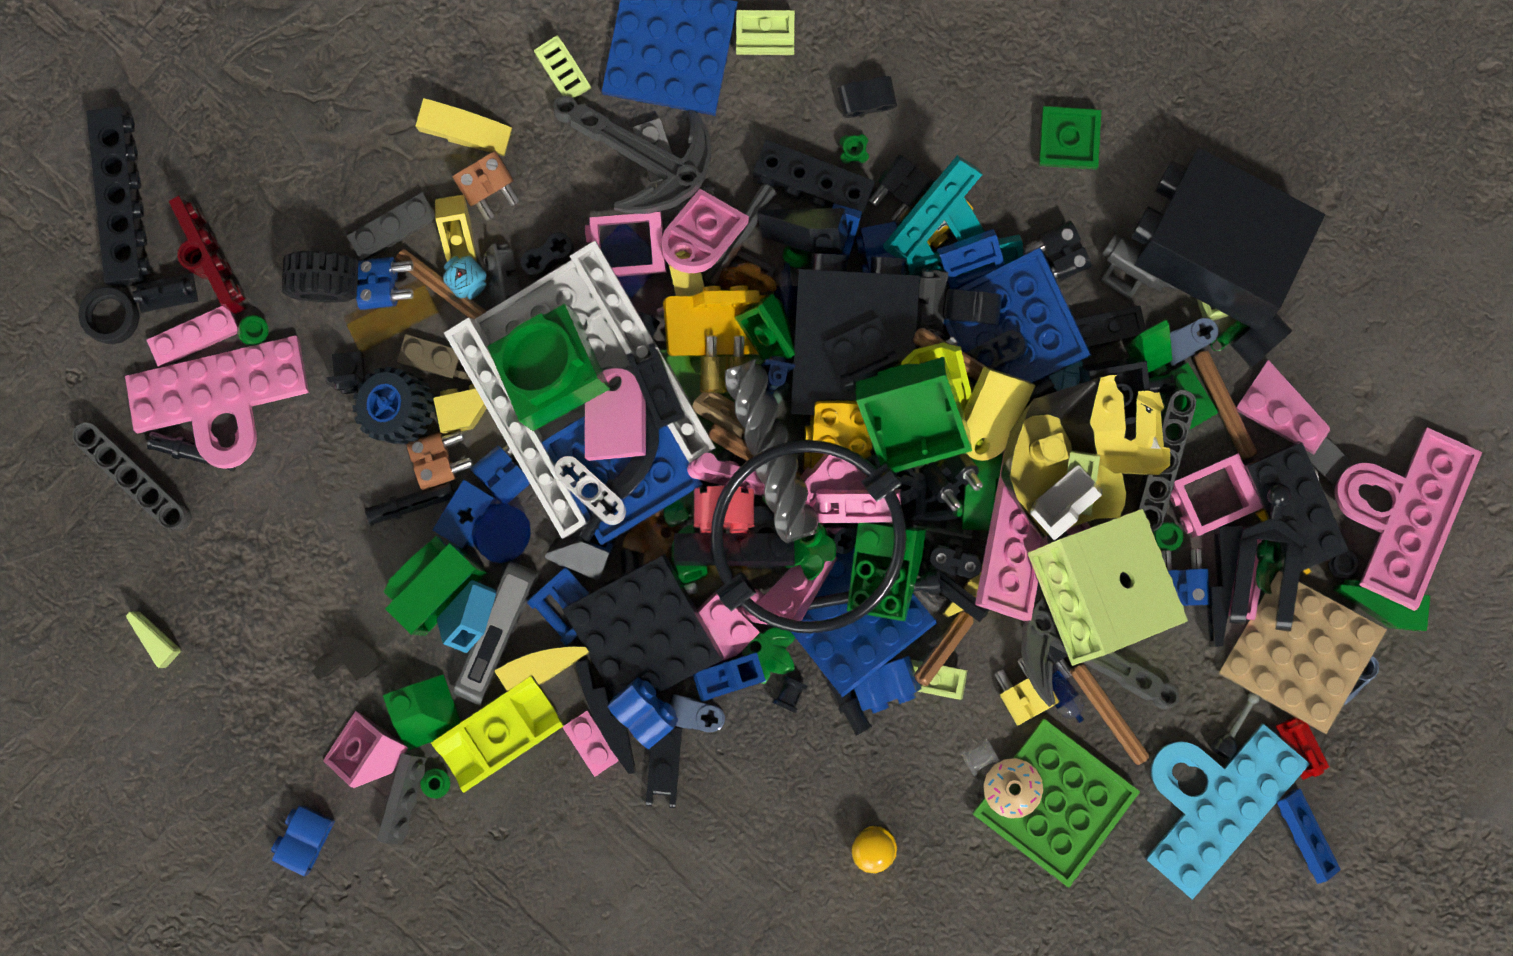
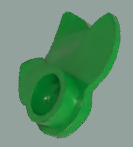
[785,523,836,580]
[741,628,795,684]

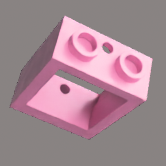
[585,212,667,277]
[1170,453,1263,538]

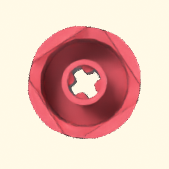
[694,486,754,533]

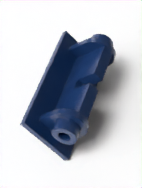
[760,356,795,394]

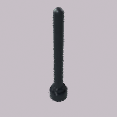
[808,569,942,610]

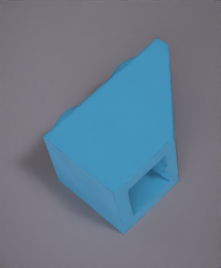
[437,580,496,653]

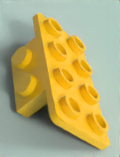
[663,286,768,356]
[803,401,872,476]

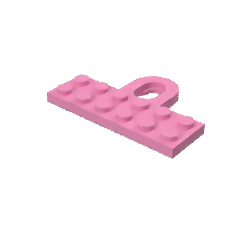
[125,336,309,469]
[1335,427,1482,611]
[975,450,1091,621]

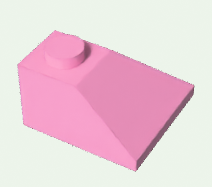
[323,711,408,788]

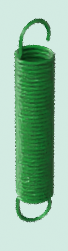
[1211,320,1249,351]

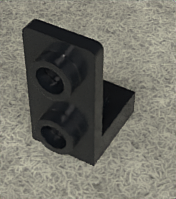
[326,351,366,394]

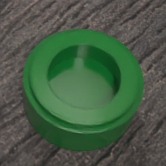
[237,315,269,346]
[1153,522,1183,552]

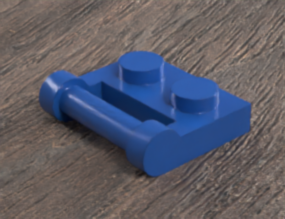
[937,229,1005,289]
[527,567,589,647]

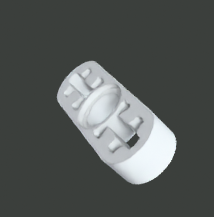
[554,456,626,525]

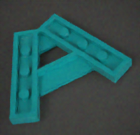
[883,155,1024,287]

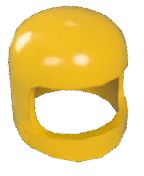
[851,826,897,874]

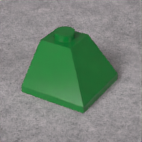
[735,294,795,361]
[383,674,461,751]

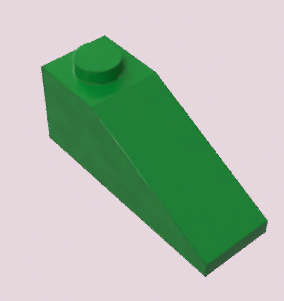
[1124,320,1172,377]

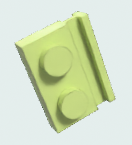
[736,10,795,55]

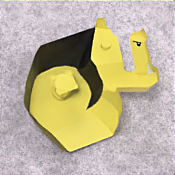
[1001,375,1170,541]

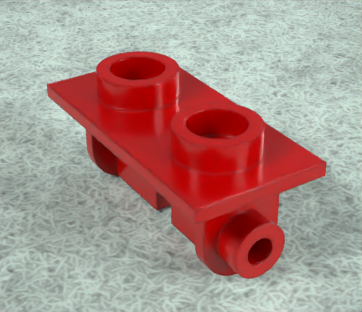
[1275,717,1329,780]

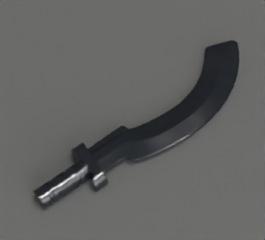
[579,403,659,542]

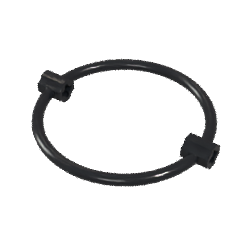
[711,440,906,633]

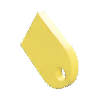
[963,366,1036,461]

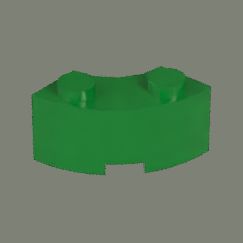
[957,452,1002,531]

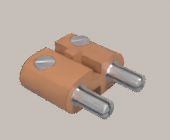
[452,151,519,221]
[406,431,473,491]

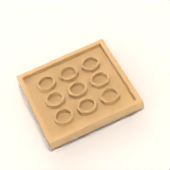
[1219,571,1387,734]

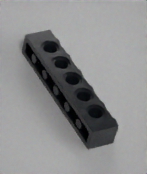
[86,106,151,288]

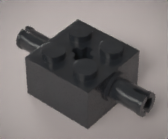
[1061,357,1175,425]

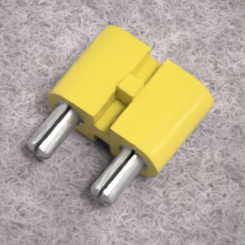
[995,658,1060,726]

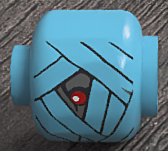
[443,256,487,300]

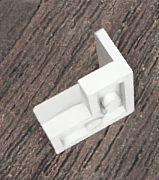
[1030,465,1103,540]

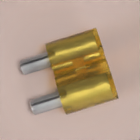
[700,335,750,393]

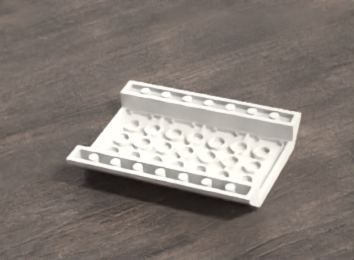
[444,241,716,538]

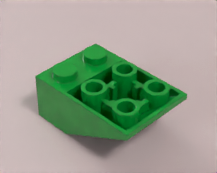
[847,522,926,621]

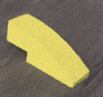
[416,98,512,156]
[495,647,589,691]

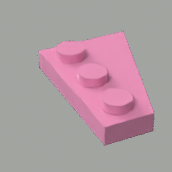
[1236,360,1330,455]
[746,556,837,625]

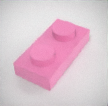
[563,710,619,777]

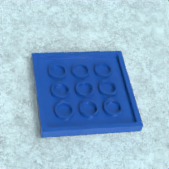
[602,0,738,116]
[944,248,1092,387]
[542,416,704,545]
[790,547,937,697]

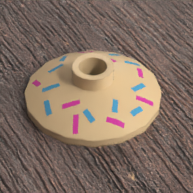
[983,758,1043,818]

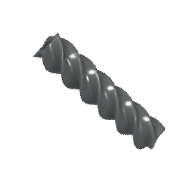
[725,359,818,543]

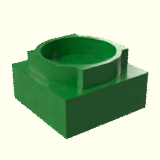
[487,303,610,431]
[856,357,972,472]
[384,536,488,636]

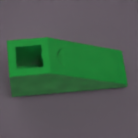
[1333,580,1431,632]

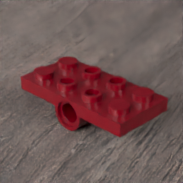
[169,196,246,315]

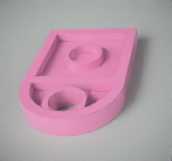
[661,189,749,273]
[585,368,646,461]

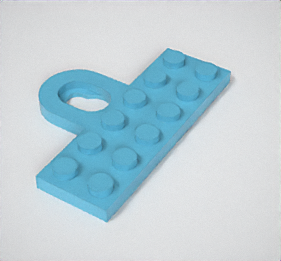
[1145,724,1310,900]

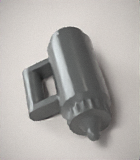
[1100,235,1176,300]

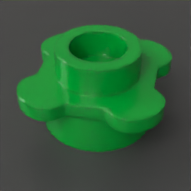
[839,134,869,164]

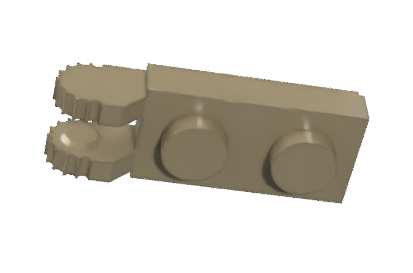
[397,334,472,383]

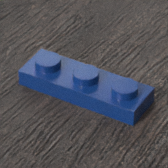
[1277,789,1341,884]

